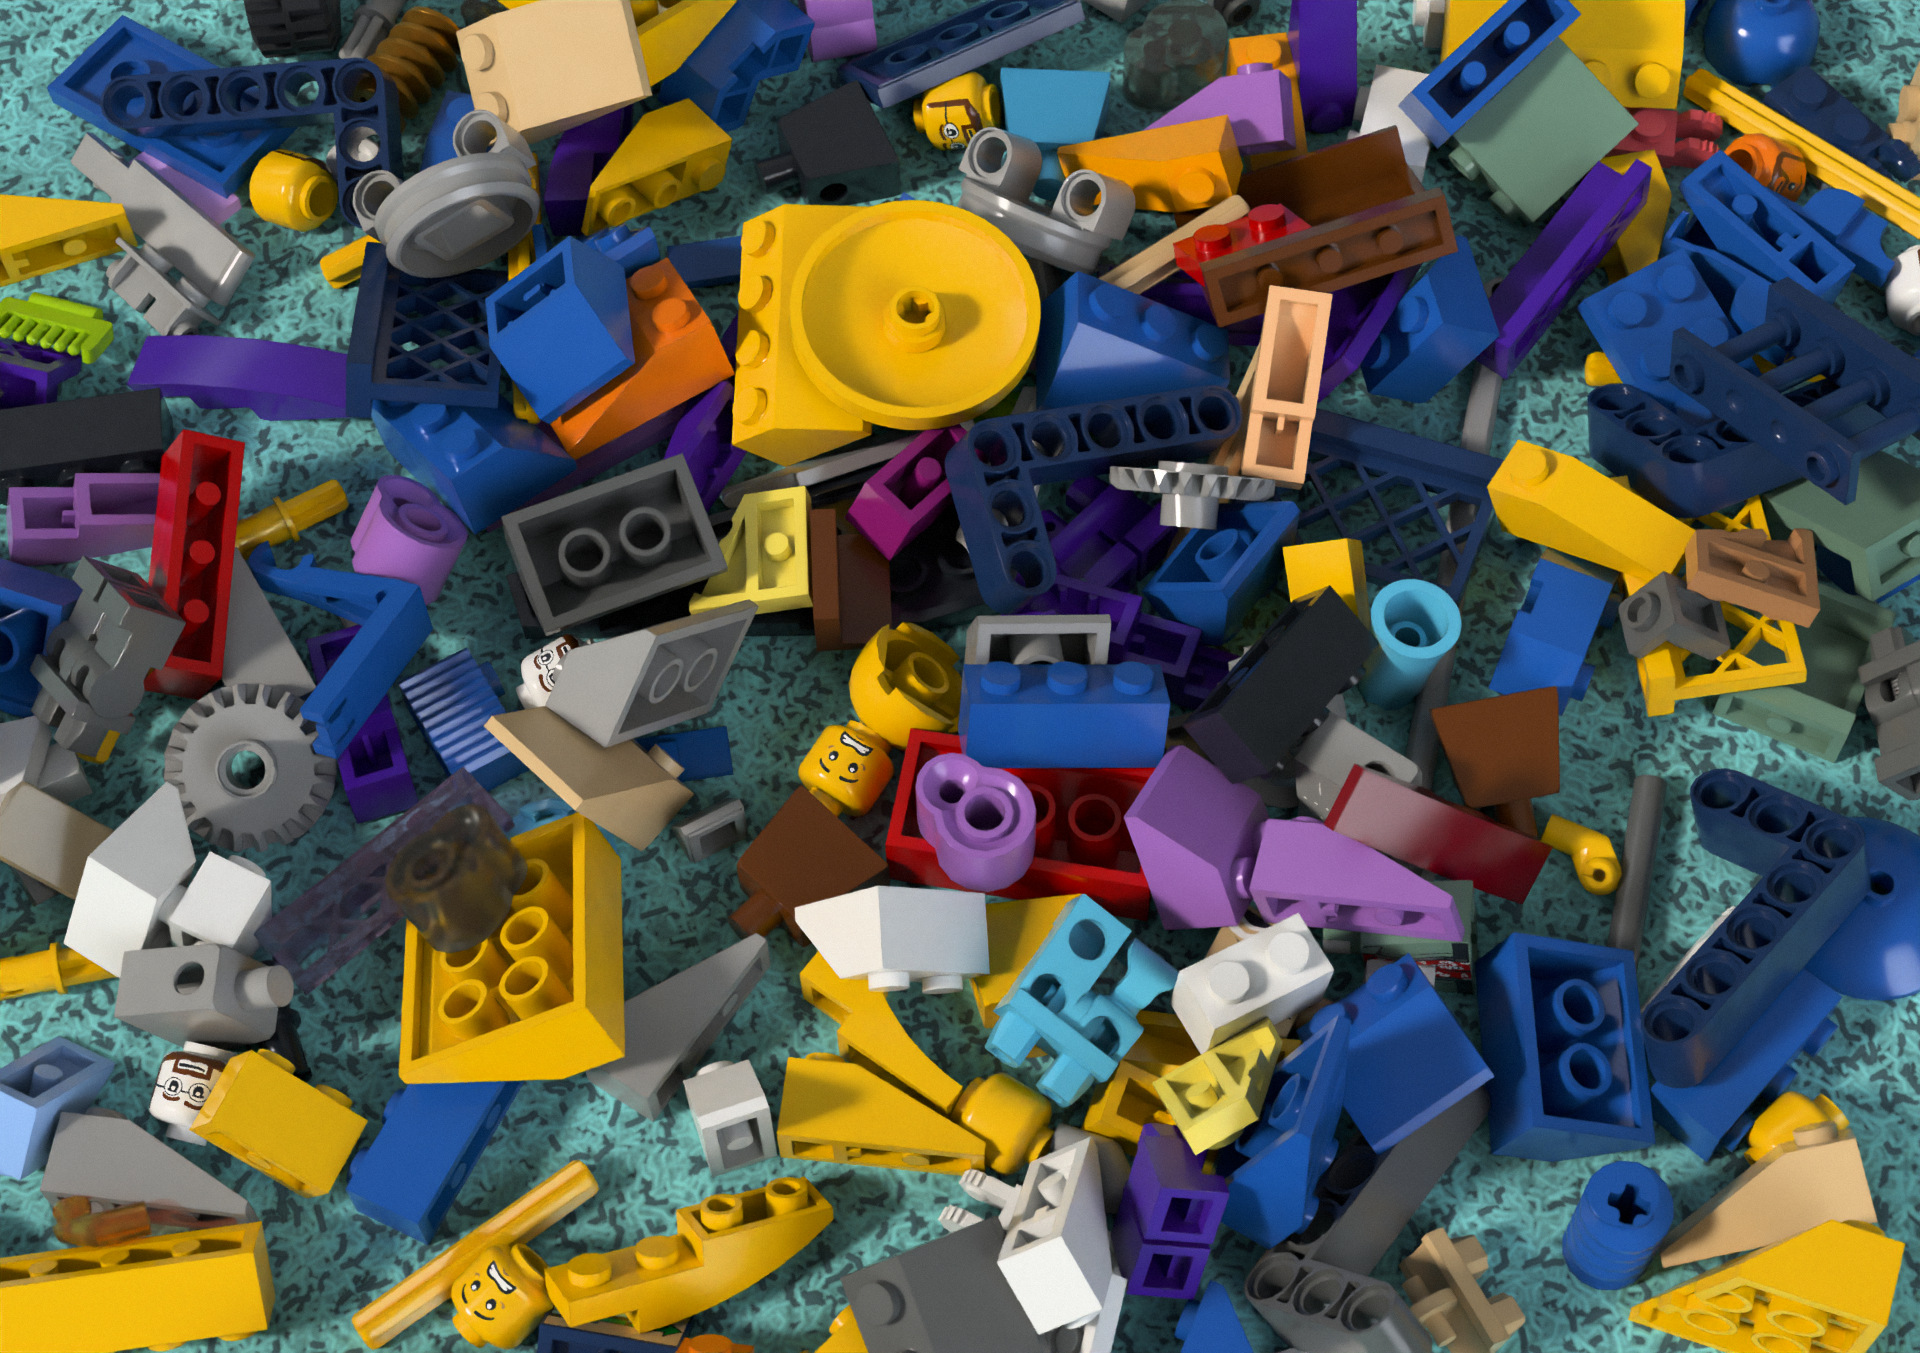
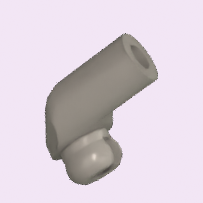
[1050,1122,1131,1214]

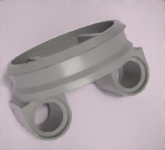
[353,110,540,278]
[957,127,1136,276]

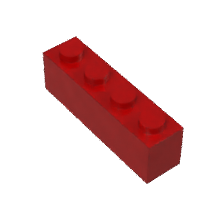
[143,429,245,700]

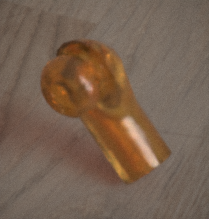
[52,1195,152,1248]

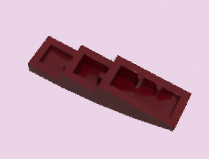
[1323,764,1553,905]

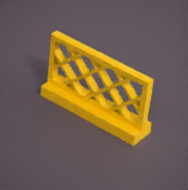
[1609,475,1807,717]

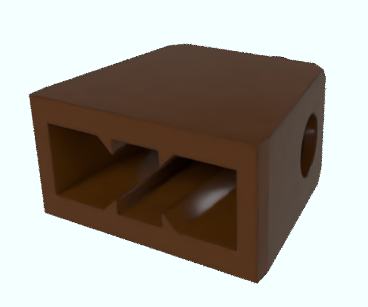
[1429,686,1560,836]
[727,785,890,947]

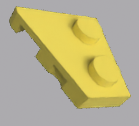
[689,486,813,615]
[1152,1017,1283,1155]

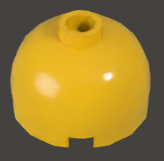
[849,622,962,751]

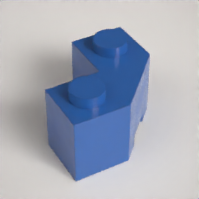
[657,0,815,132]
[1488,547,1625,716]

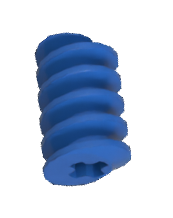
[1562,1161,1674,1291]

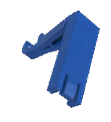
[249,541,433,759]

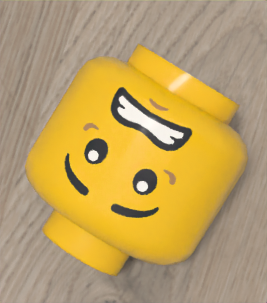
[798,720,895,818]
[451,1242,554,1350]

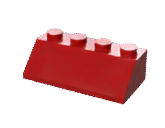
[885,728,1156,921]

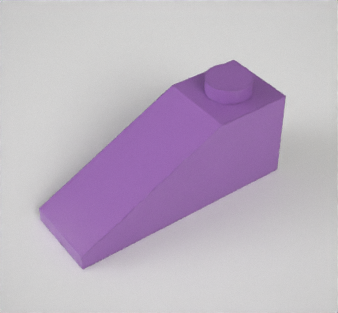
[1142,63,1296,157]
[1249,817,1465,942]

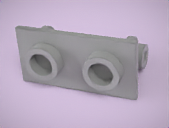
[106,237,222,336]

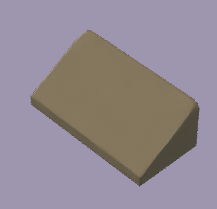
[0,781,114,900]

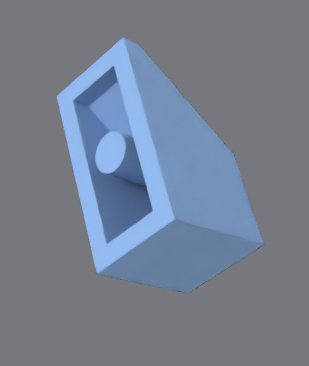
[0,1036,116,1180]

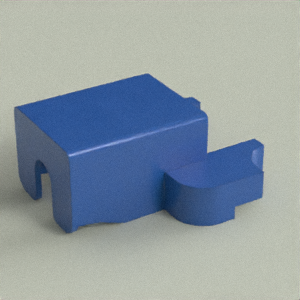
[1658,186,1895,366]

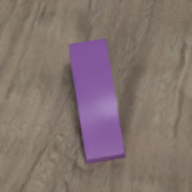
[6,473,160,566]

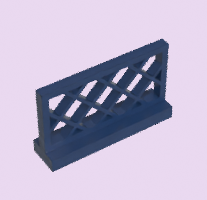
[345,242,509,418]
[1232,408,1504,609]

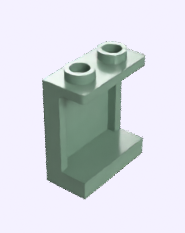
[1446,37,1639,226]
[1763,451,1920,602]
[1712,581,1897,763]

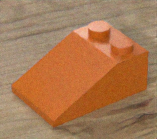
[550,257,735,460]

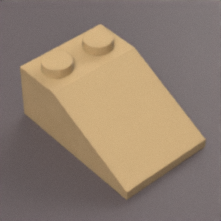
[456,0,652,146]
[484,706,694,852]

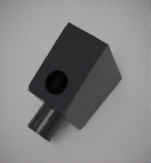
[754,80,901,206]

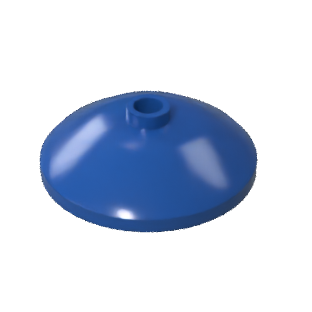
[1804,816,1920,1001]

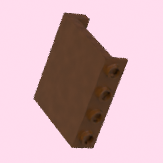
[1173,125,1458,328]

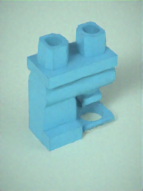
[985,893,1179,1108]

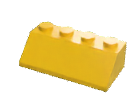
[732,204,872,467]

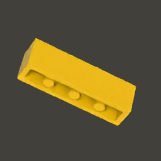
[0,1221,275,1353]

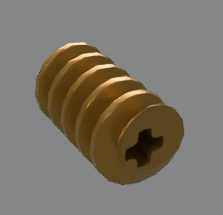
[354,6,461,134]

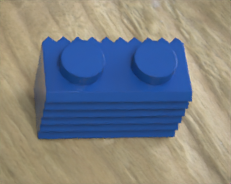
[398,647,531,804]

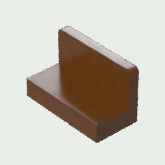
[810,508,892,651]

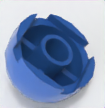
[1703,0,1821,88]

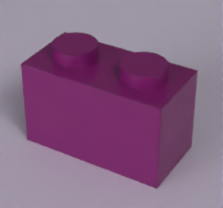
[845,424,989,561]

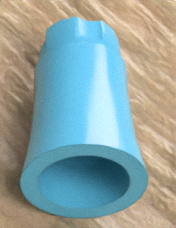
[1358,579,1462,711]

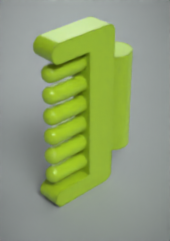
[0,292,114,364]

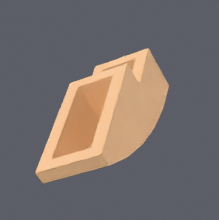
[1239,285,1333,490]

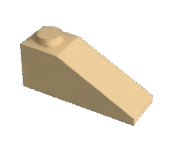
[1659,1121,1878,1268]

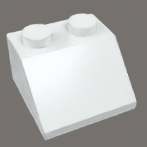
[63,782,196,979]
[795,886,990,994]

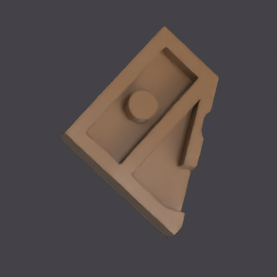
[1685,528,1820,628]

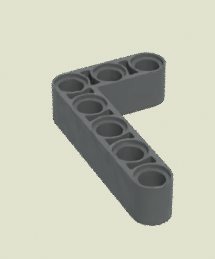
[1244,1084,1491,1353]

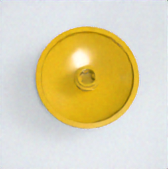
[789,200,1041,430]

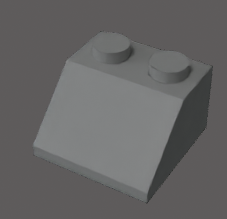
[965,614,1111,664]

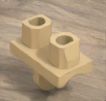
[1398,1227,1525,1353]

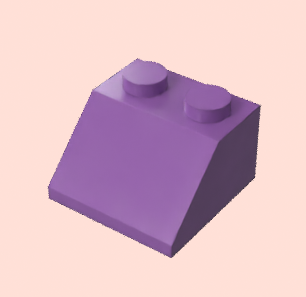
[1124,745,1270,930]

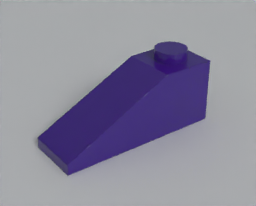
[1287,0,1357,134]

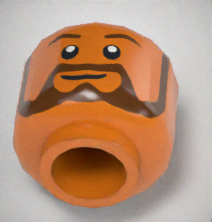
[1724,133,1807,203]

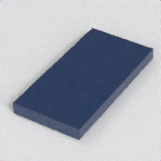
[836,0,1086,109]

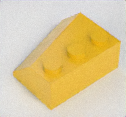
[1628,1219,1905,1353]

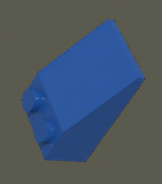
[1210,1014,1351,1250]

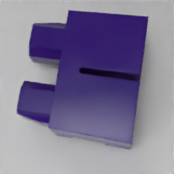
[1041,476,1178,593]
[1110,1123,1230,1300]

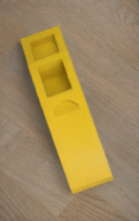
[544,1177,834,1334]

